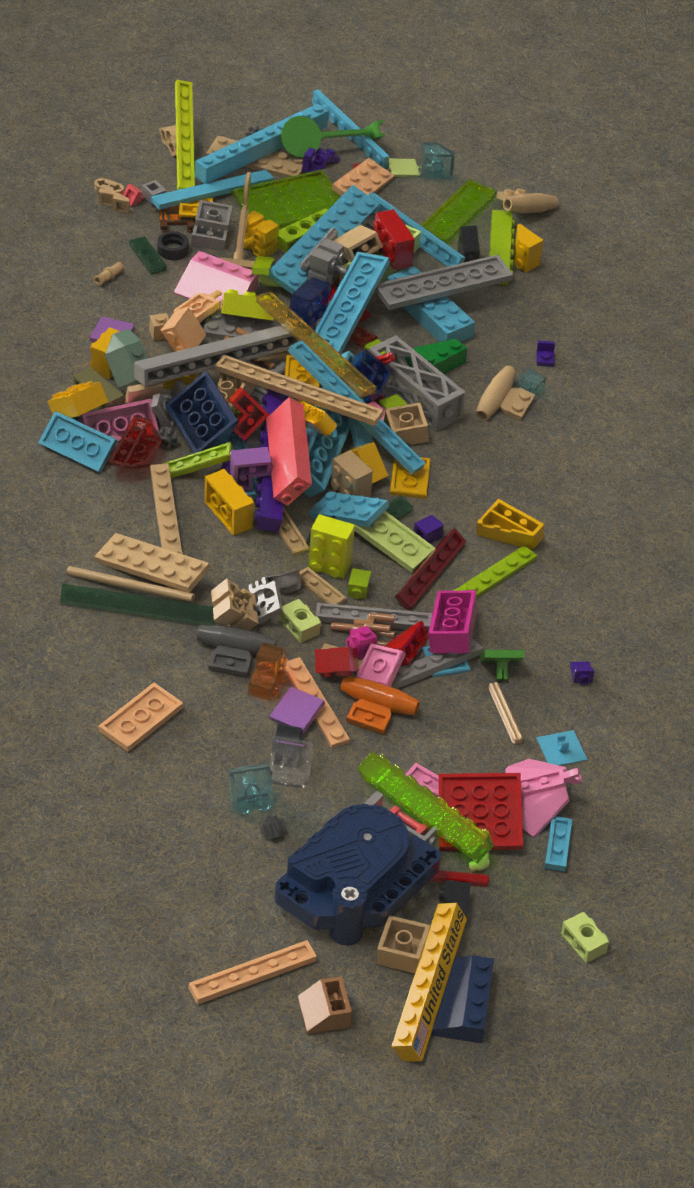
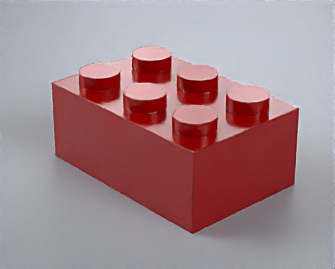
[373,209,415,270]

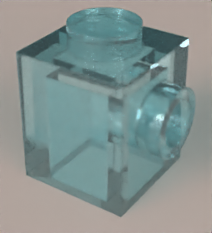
[517,368,546,397]

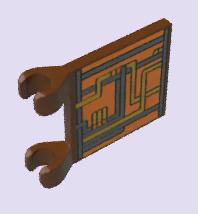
[159,205,194,233]

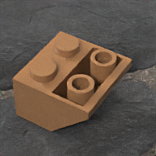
[298,976,352,1034]

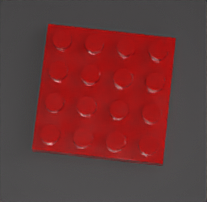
[438,773,523,851]

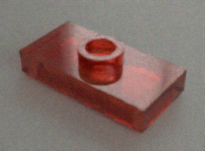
[349,325,378,348]

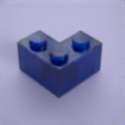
[348,349,392,404]

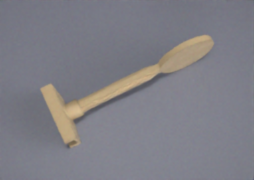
[221,172,255,270]

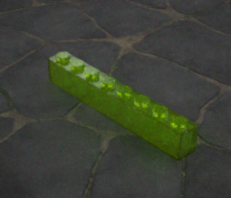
[356,751,494,864]

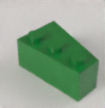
[404,339,467,383]

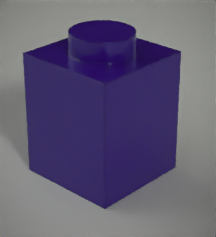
[414,515,444,543]

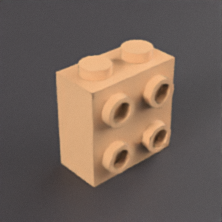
[161,307,207,352]

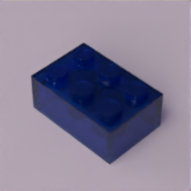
[286,277,332,332]

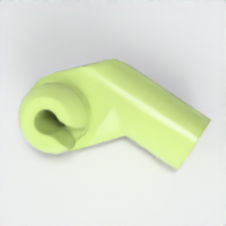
[469,848,490,872]

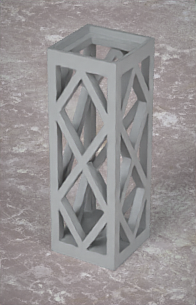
[368,335,466,431]

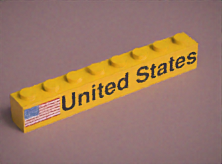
[392,903,467,1062]

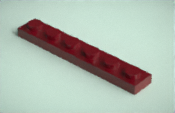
[394,528,467,610]

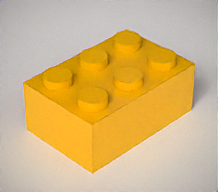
[47,381,109,418]
[204,469,255,536]

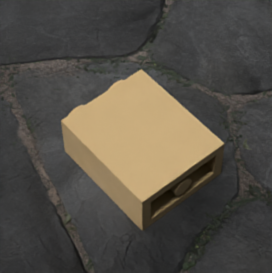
[332,225,383,262]

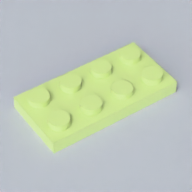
[354,511,435,573]

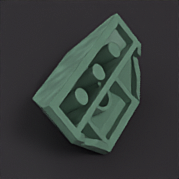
[105,329,148,393]

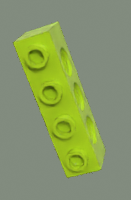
[275,208,328,253]

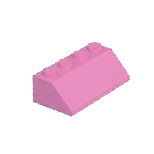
[78,399,158,443]

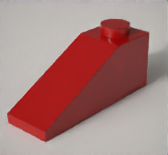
[385,621,429,666]

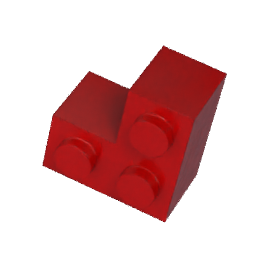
[228,387,270,441]
[315,647,358,677]

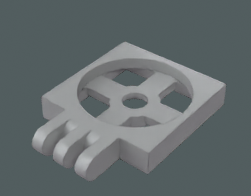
[248,576,284,626]

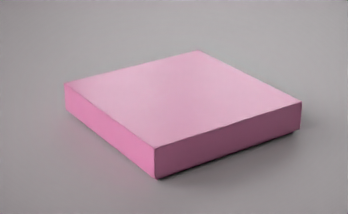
[356,644,406,687]

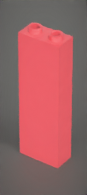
[266,397,312,505]

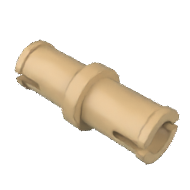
[94,262,124,286]

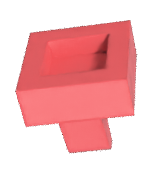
[123,184,144,207]

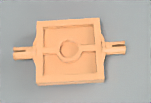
[173,289,222,323]

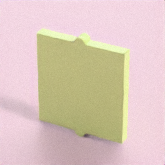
[388,158,420,177]

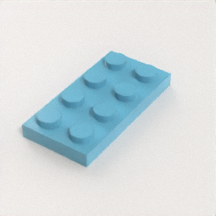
[38,411,118,473]
[308,492,390,527]

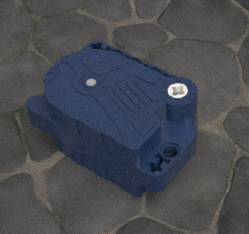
[274,804,441,946]

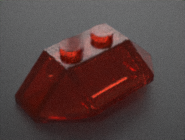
[108,415,162,470]

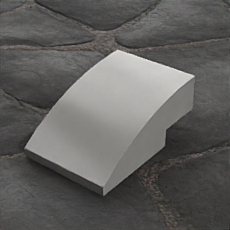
[191,200,233,250]

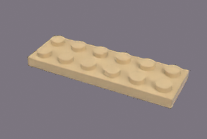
[206,136,303,181]
[94,533,210,593]

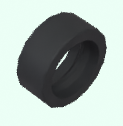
[157,231,189,260]

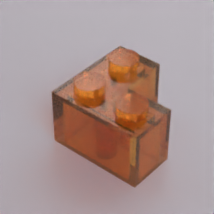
[248,642,288,701]

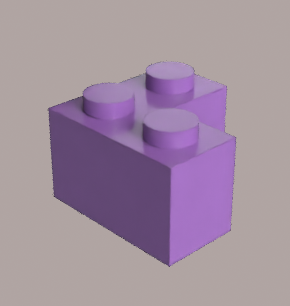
[230,447,271,492]

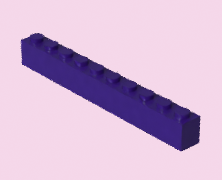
[254,389,289,533]

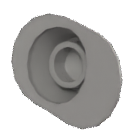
[259,568,304,593]

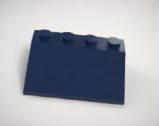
[165,371,239,453]
[431,955,494,1043]

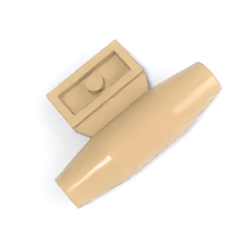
[496,189,559,214]
[475,366,535,421]

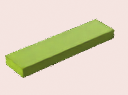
[252,256,274,276]
[163,442,233,478]

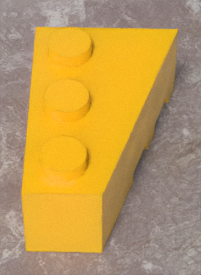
[477,499,544,550]

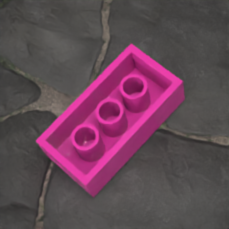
[428,590,478,654]

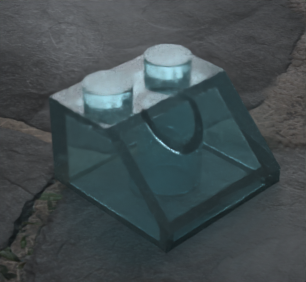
[419,142,455,180]
[227,763,274,814]

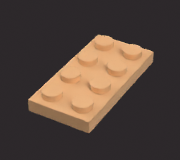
[331,158,394,196]
[98,683,183,752]

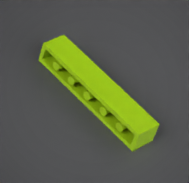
[489,210,515,285]

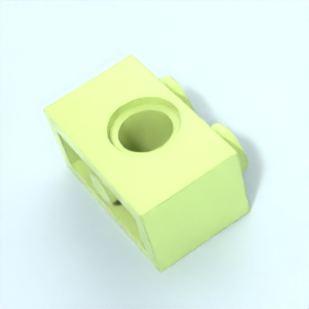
[279,599,321,643]
[561,912,609,963]

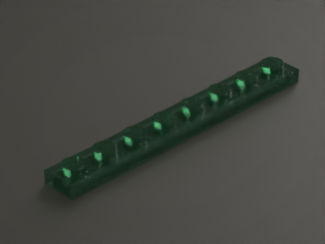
[59,583,214,625]

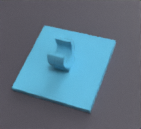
[536,730,588,766]

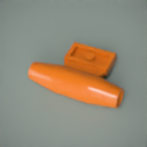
[340,676,420,735]

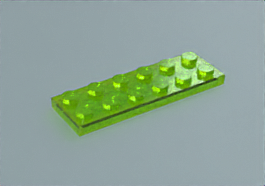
[421,179,497,244]

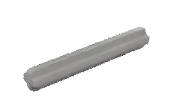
[300,228,339,271]

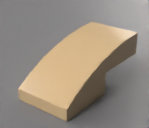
[98,188,130,213]

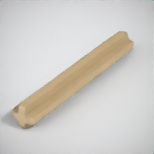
[489,682,523,744]

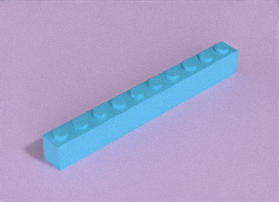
[195,104,329,184]

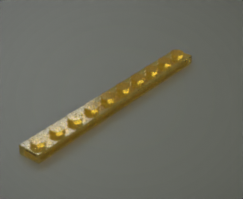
[256,291,376,398]

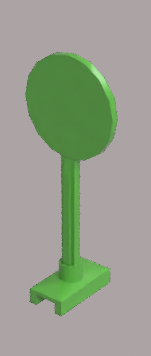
[280,116,385,158]

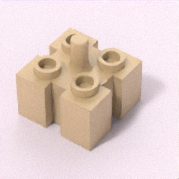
[211,579,259,630]

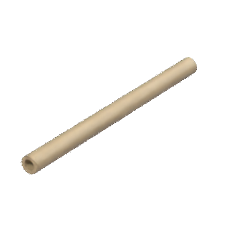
[67,566,195,603]

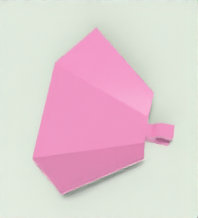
[506,759,582,838]

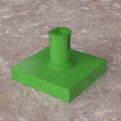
[480,650,524,680]

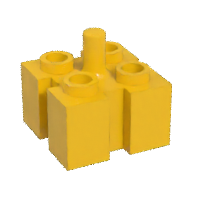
[244,210,279,257]

